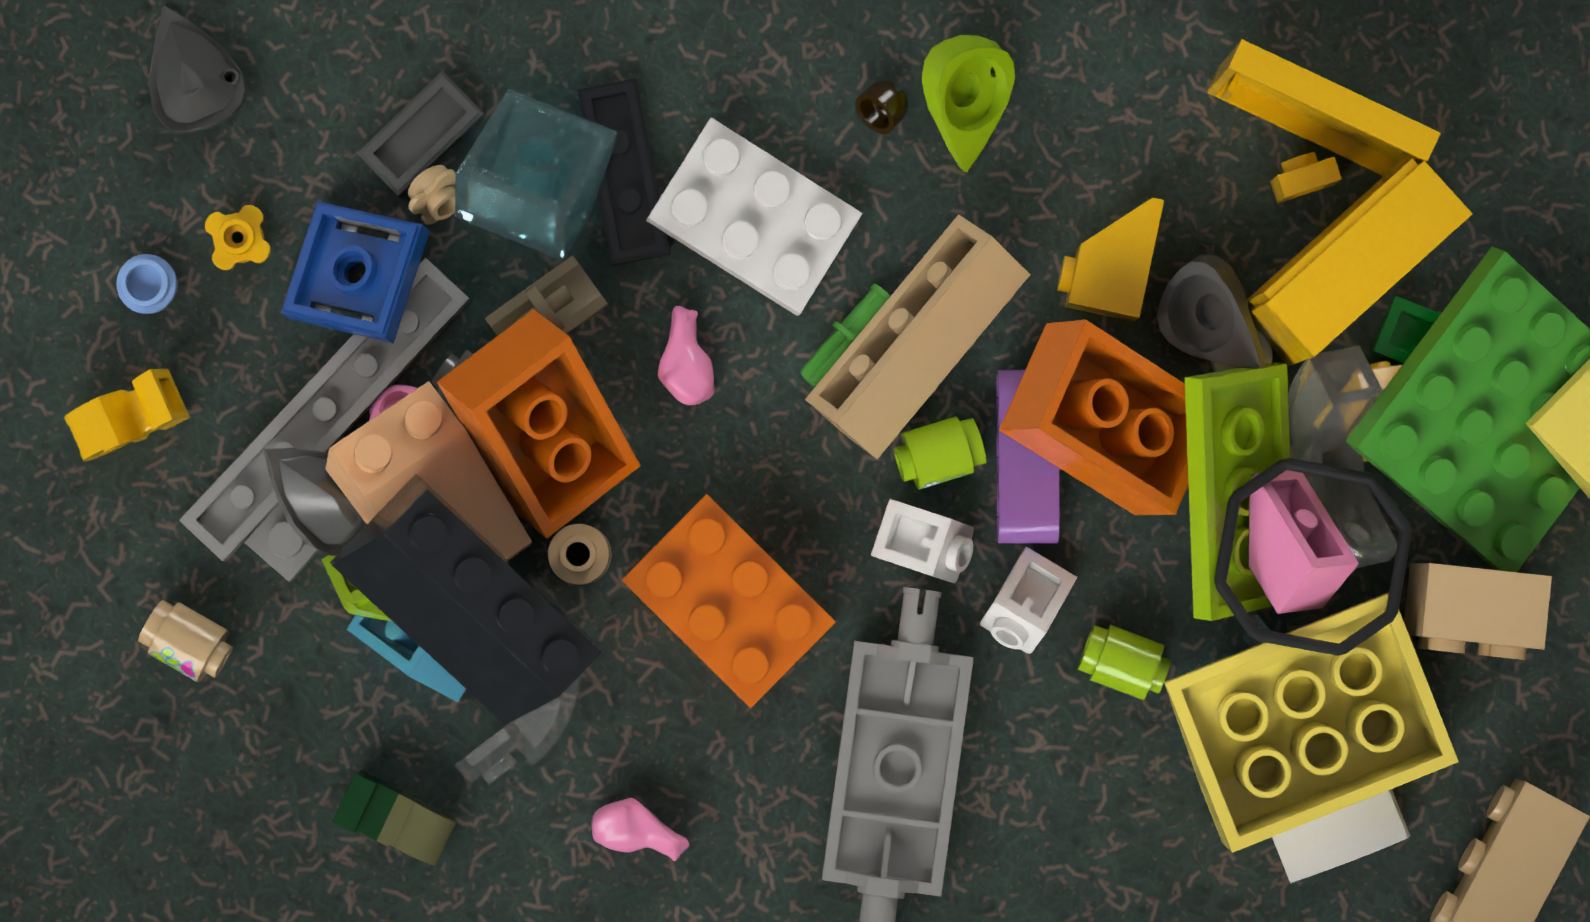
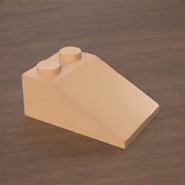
[325,381,532,560]

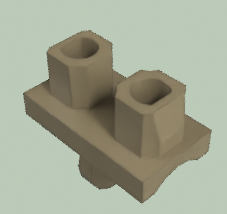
[485,255,608,336]

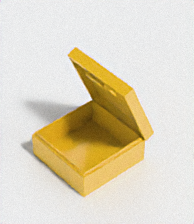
[1206,39,1473,366]

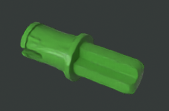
[800,284,891,388]

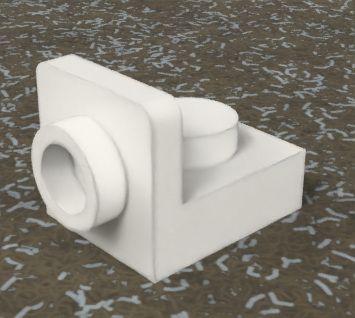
[871,499,974,583]
[980,547,1077,654]

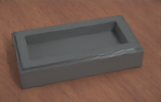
[357,70,485,197]

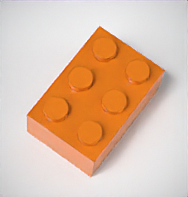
[437,309,641,539]
[999,320,1189,515]
[622,494,836,708]

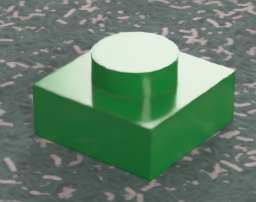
[1370,296,1441,365]

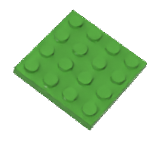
[1345,246,1590,572]

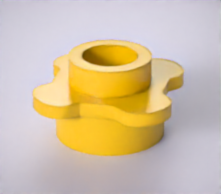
[205,205,271,270]

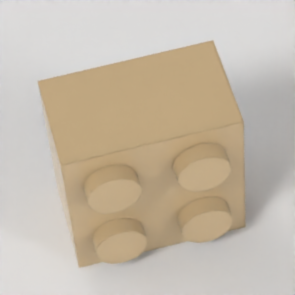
[1404,563,1552,660]

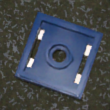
[281,201,430,344]

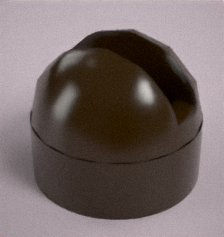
[855,81,908,134]

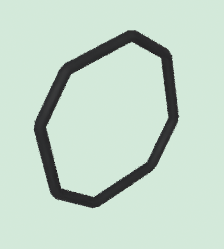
[1214,458,1412,656]

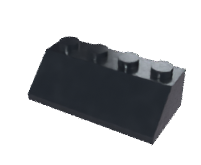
[330,474,602,725]

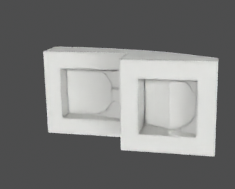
[1272,789,1410,883]

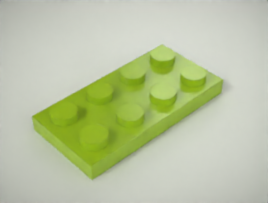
[1184,362,1290,621]

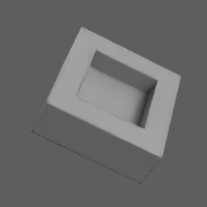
[244,503,319,582]

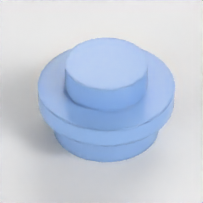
[116,254,178,314]

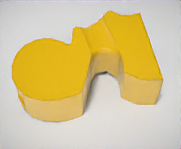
[64,369,190,461]

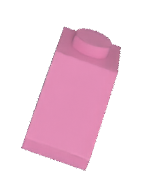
[1249,470,1359,614]

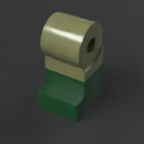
[332,770,457,865]

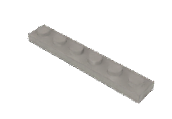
[179,257,471,562]

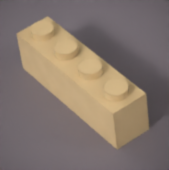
[805,214,1031,459]
[1430,779,1590,922]

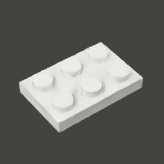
[646,118,863,316]

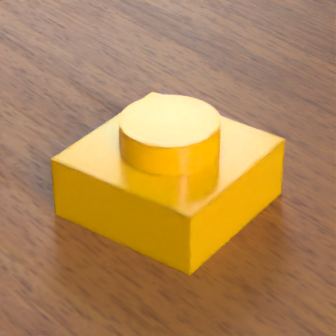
[1270,152,1342,204]

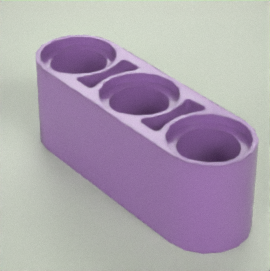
[996,370,1060,543]

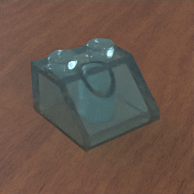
[455,89,617,261]

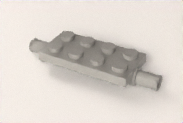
[822,587,974,922]

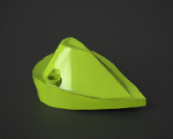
[922,35,1015,173]

